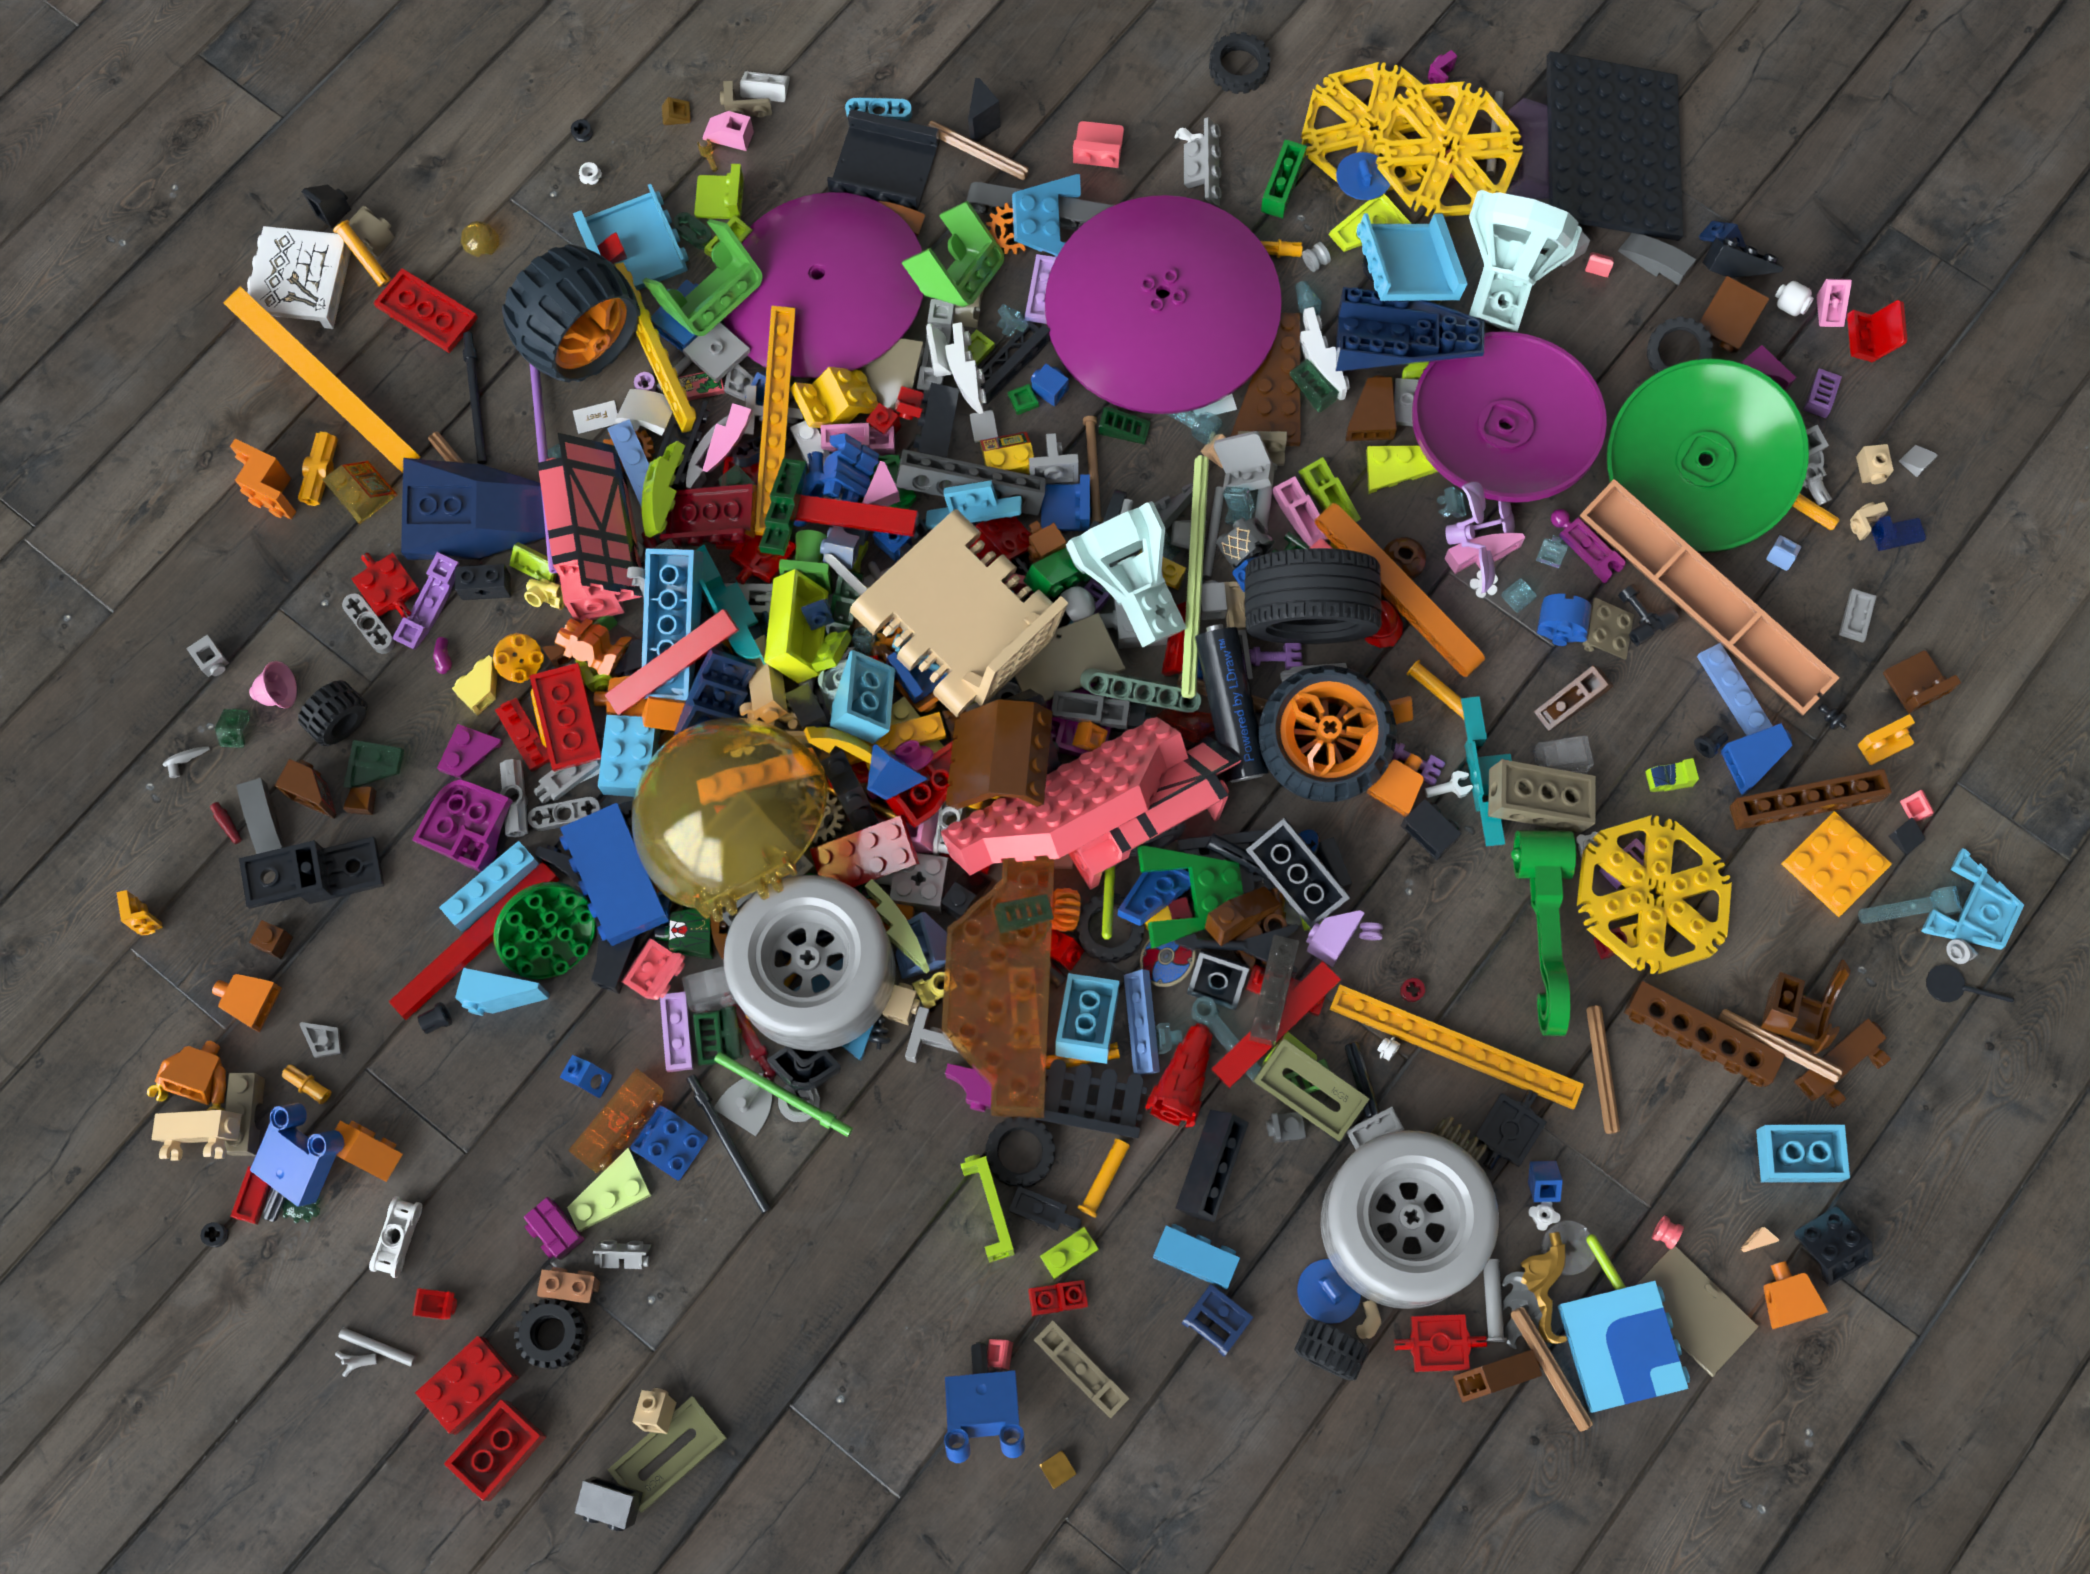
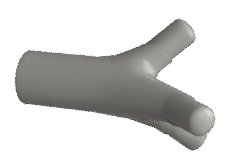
[335,1351,377,1377]

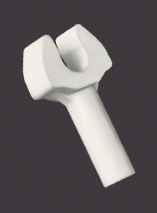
[1424,771,1473,798]

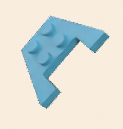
[1921,848,2024,950]

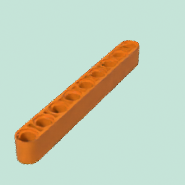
[1314,503,1485,677]

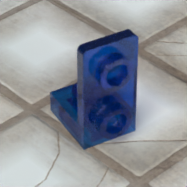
[1871,516,1926,551]

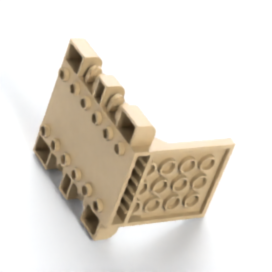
[850,509,1068,717]

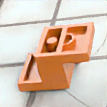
[230,439,296,520]

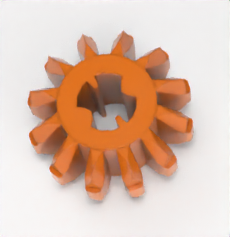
[1049,888,1081,932]

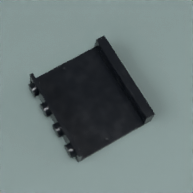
[827,109,940,211]

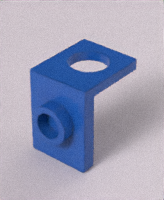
[560,1055,612,1098]

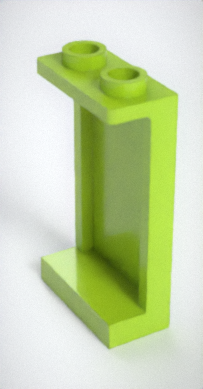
[960,1154,1015,1263]

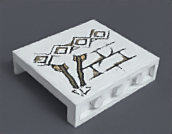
[247,226,351,329]

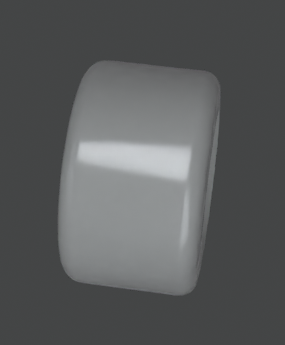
[724,875,896,1051]
[1321,1130,1499,1309]

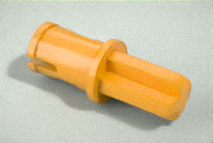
[1260,239,1302,258]
[282,1065,331,1104]

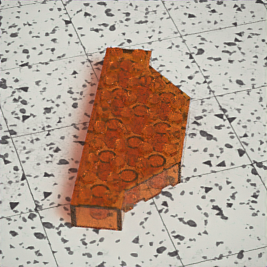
[942,856,1055,1118]

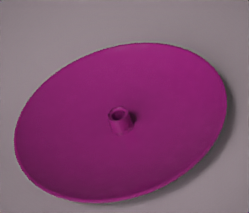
[723,192,924,378]

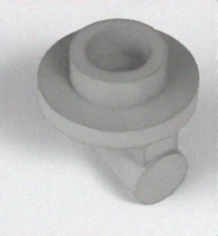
[1947,938,1979,964]

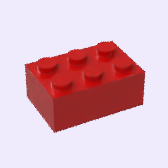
[415,1336,519,1435]
[444,1399,547,1501]

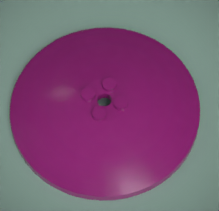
[1412,332,1607,502]

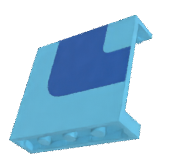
[1558,1281,1690,1413]

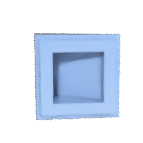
[1766,535,1801,571]

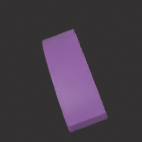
[392,552,460,650]

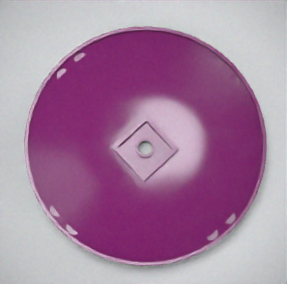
[1045,195,1281,414]

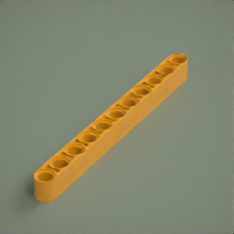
[223,286,421,473]

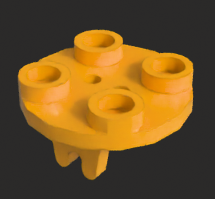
[493,633,544,683]

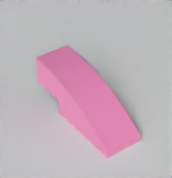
[703,403,753,473]
[821,423,895,456]
[1272,476,1328,547]
[1445,533,1525,574]

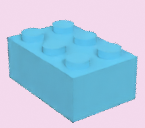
[598,715,661,798]
[1056,973,1119,1064]
[1756,1125,1850,1182]

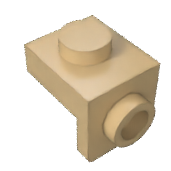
[1850,502,1888,540]

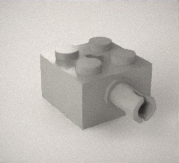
[1099,598,1168,649]
[874,853,949,914]

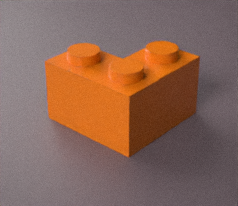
[335,1120,403,1182]

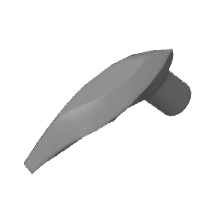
[162,746,210,778]

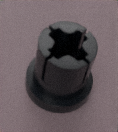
[1694,725,1729,758]
[417,1002,452,1034]

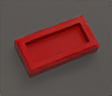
[230,1166,271,1225]

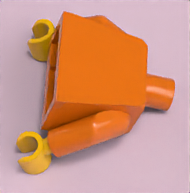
[147,1041,227,1111]

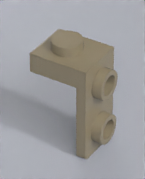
[720,81,772,117]

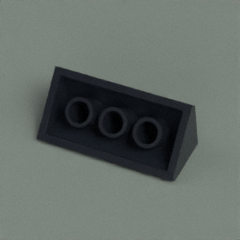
[1246,818,1350,929]

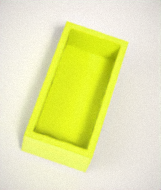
[764,569,829,684]

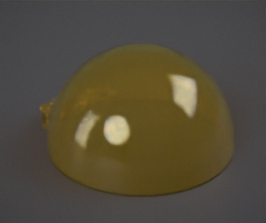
[632,717,827,922]

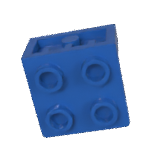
[1041,475,1090,531]
[886,652,946,704]
[629,1105,708,1181]

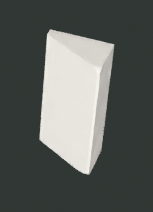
[740,71,790,102]
[926,323,952,377]

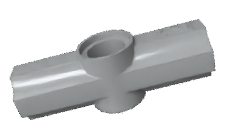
[500,759,529,837]

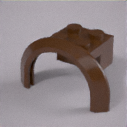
[1761,959,1851,1054]

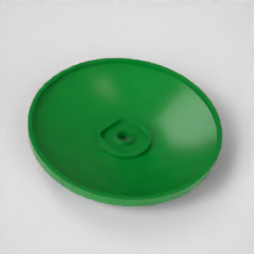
[1607,359,1809,553]

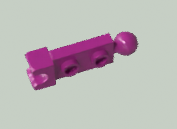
[1550,509,1625,583]

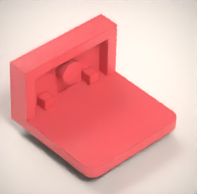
[1073,121,1124,168]
[621,939,685,1000]

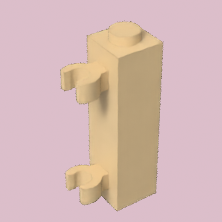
[740,635,788,724]
[152,1110,242,1161]

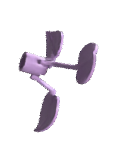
[1446,482,1515,593]

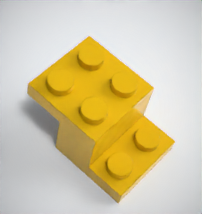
[790,367,879,428]

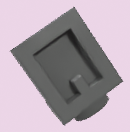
[1266,1112,1306,1143]

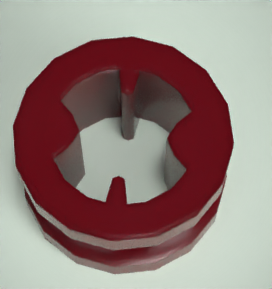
[1400,978,1425,1002]

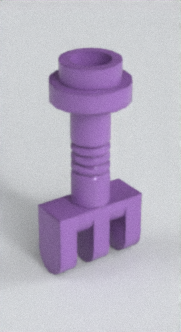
[1249,643,1303,670]
[1392,742,1445,785]

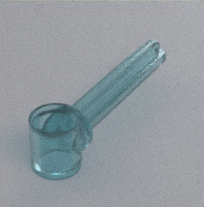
[1166,411,1223,444]
[1858,886,1963,924]
[1191,996,1261,1083]

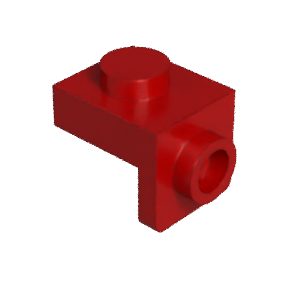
[894,386,923,420]
[866,403,901,435]
[1038,929,1084,971]
[412,1288,457,1320]

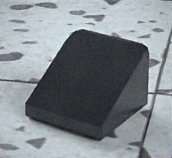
[1888,817,1925,855]

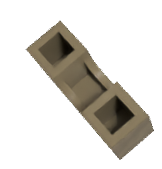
[224,1073,265,1156]

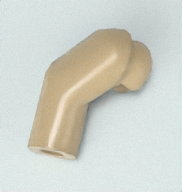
[1356,1300,1381,1339]

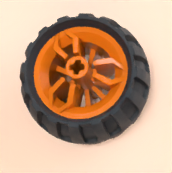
[502,244,640,383]
[1259,665,1397,802]

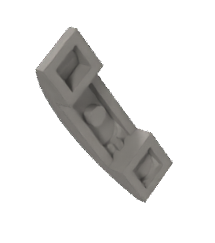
[917,299,955,391]
[686,415,729,489]

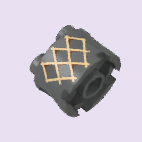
[1216,517,1275,570]

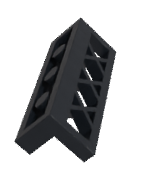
[981,321,1051,405]

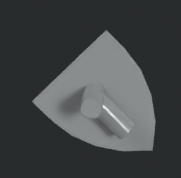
[714,1073,772,1136]

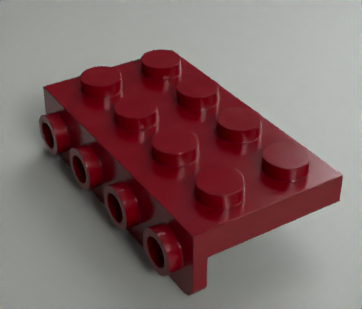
[660,484,758,548]

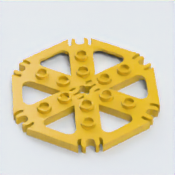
[1301,62,1448,191]
[1374,81,1523,218]
[1577,815,1732,974]

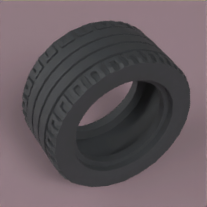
[1245,548,1382,644]

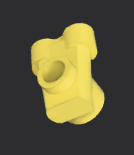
[524,578,565,610]
[912,971,957,1009]

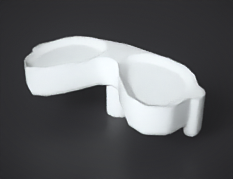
[1175,128,1204,143]

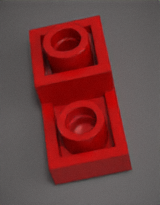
[1028,1280,1088,1316]

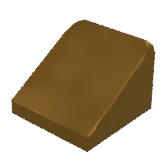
[662,97,691,125]
[1039,1450,1076,1489]

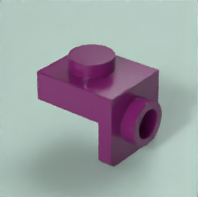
[1427,50,1457,84]

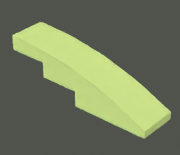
[865,879,930,974]

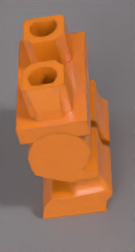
[555,618,632,676]

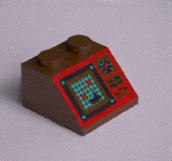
[275,759,337,819]

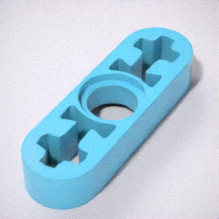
[845,98,912,122]

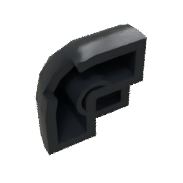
[767,1046,841,1091]

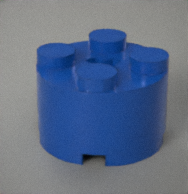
[1537,594,1591,646]

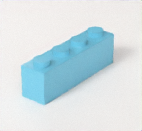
[439,841,539,933]

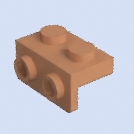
[537,1267,600,1303]

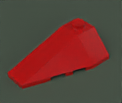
[884,739,956,828]

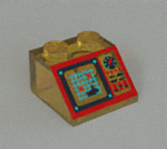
[322,461,397,524]

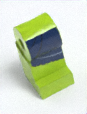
[1645,758,1699,792]

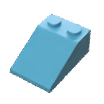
[830,650,895,744]
[455,968,550,1016]

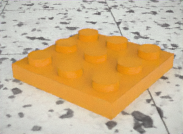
[1781,811,1892,917]

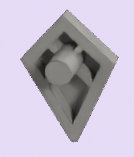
[724,364,754,401]
[1171,520,1207,549]
[300,1022,342,1058]

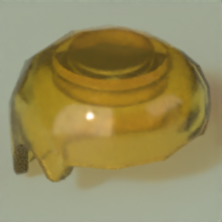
[461,221,499,257]

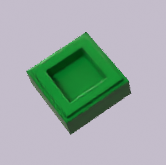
[1008,384,1039,415]

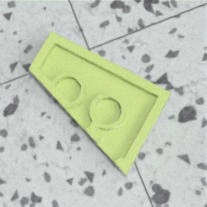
[567,1148,652,1232]

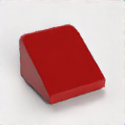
[597,232,627,264]

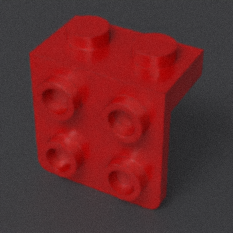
[1847,300,1907,362]
[969,516,1032,567]

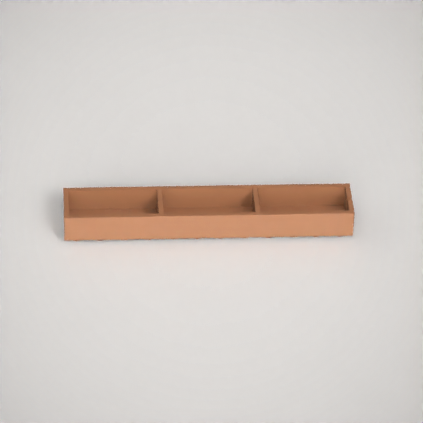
[1580,479,1840,716]

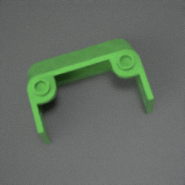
[902,200,1004,307]
[642,219,762,336]

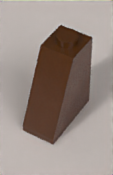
[1345,375,1396,441]
[1453,1349,1542,1403]

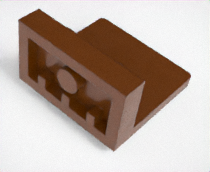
[1883,650,1961,714]

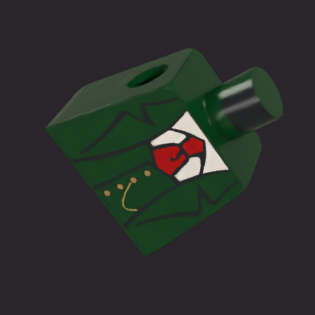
[655,906,714,959]

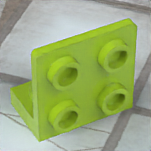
[694,164,744,219]

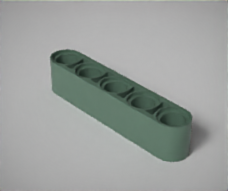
[1080,668,1201,712]

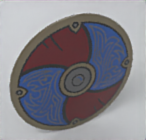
[1140,935,1196,987]

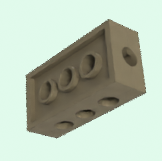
[1488,759,1596,833]

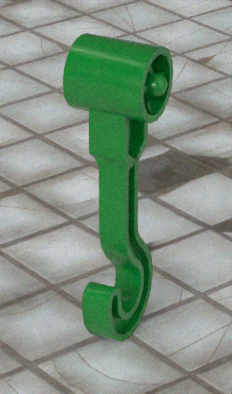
[1511,830,1577,1036]

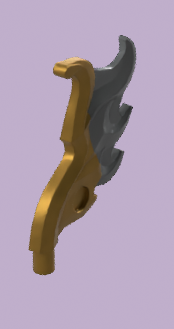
[1502,1232,1567,1349]

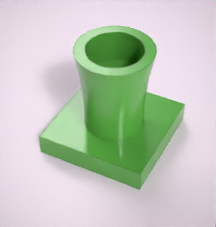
[779,530,833,594]

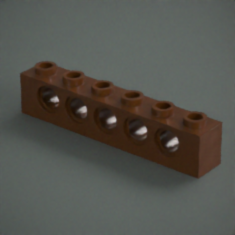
[1729,769,1892,830]
[1624,981,1785,1087]

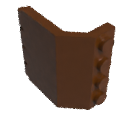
[946,699,1053,810]

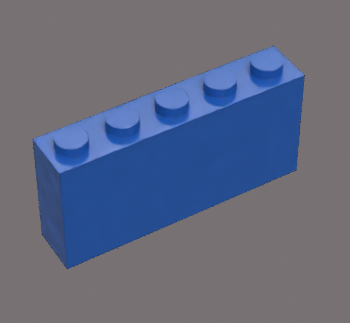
[559,803,669,946]

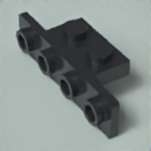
[657,400,710,490]

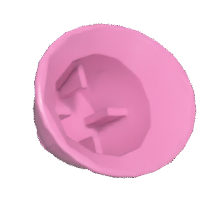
[250,661,297,709]

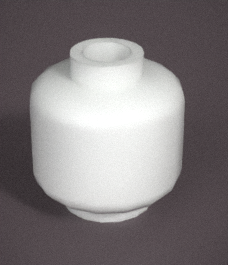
[1775,281,1814,316]

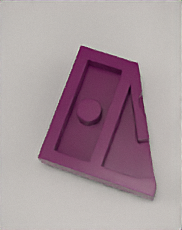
[437,724,503,779]

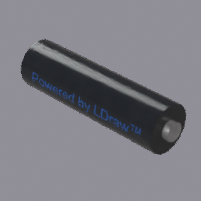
[1195,624,1269,782]

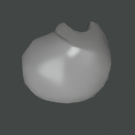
[1060,586,1096,622]

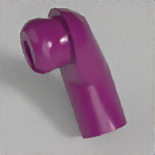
[433,637,452,674]

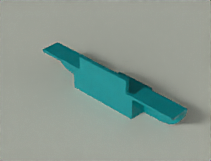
[696,545,766,665]
[1461,696,1512,846]

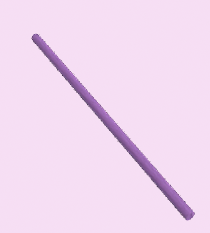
[530,364,557,573]

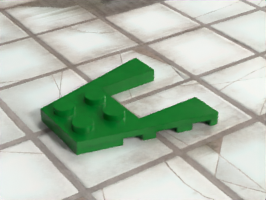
[1137,845,1244,949]

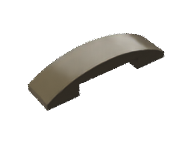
[1034,1320,1129,1418]

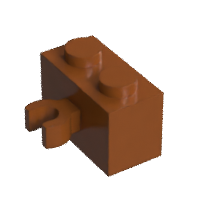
[1027,521,1067,565]

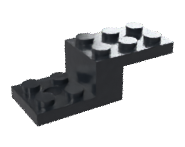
[239,836,384,909]

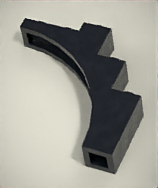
[785,683,879,832]
[535,845,642,994]

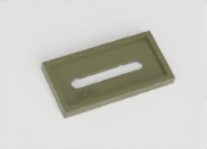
[1253,1038,1369,1142]
[607,1396,727,1513]

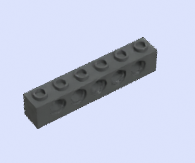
[896,449,1046,515]

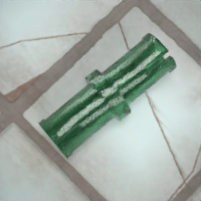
[720,1006,744,1060]

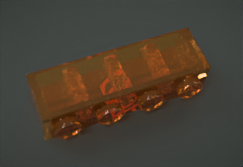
[568,1068,665,1173]

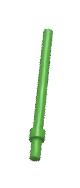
[714,1052,853,1137]

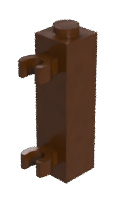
[1794,1018,1891,1108]

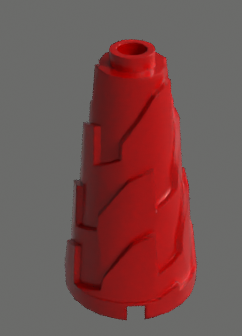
[1145,1023,1213,1127]

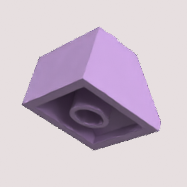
[1306,910,1364,967]

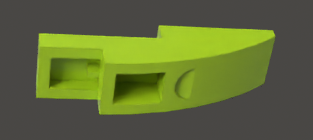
[642,441,685,538]

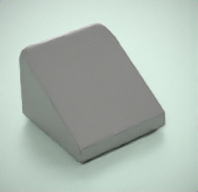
[970,410,998,443]
[1899,445,1938,477]

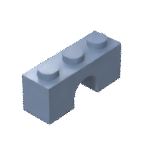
[820,526,870,569]

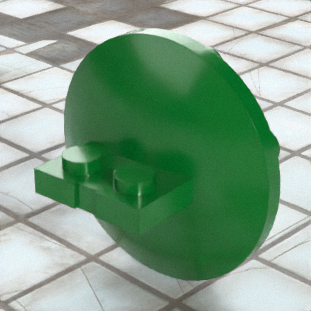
[494,882,596,979]

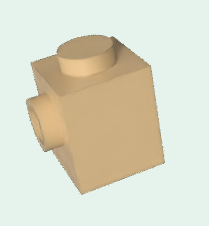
[1856,444,1894,484]
[882,983,921,1025]
[633,1388,677,1434]

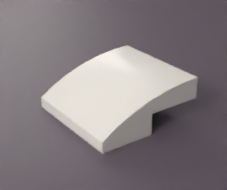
[615,389,673,436]

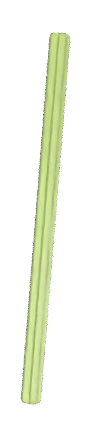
[1181,455,1209,699]

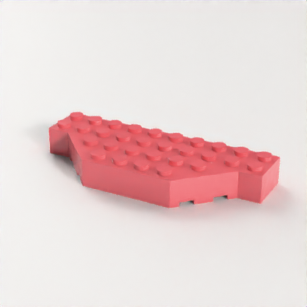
[941,717,1188,875]

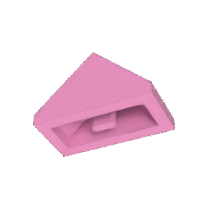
[1817,279,1852,327]
[862,461,900,506]

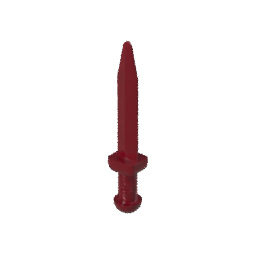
[726,996,777,1080]

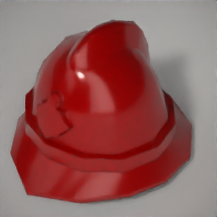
[1364,600,1403,648]

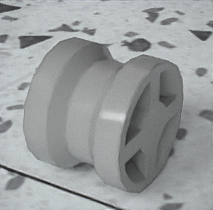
[1302,242,1331,272]

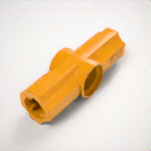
[298,431,338,506]

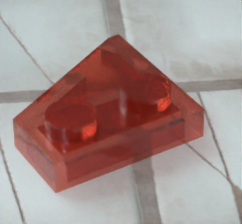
[1155,708,1214,743]

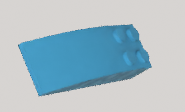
[642,549,703,700]

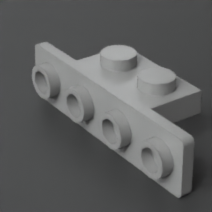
[1184,117,1221,207]

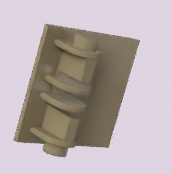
[1583,598,1634,660]

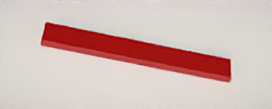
[389,862,560,1020]

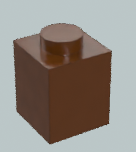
[249,920,293,959]

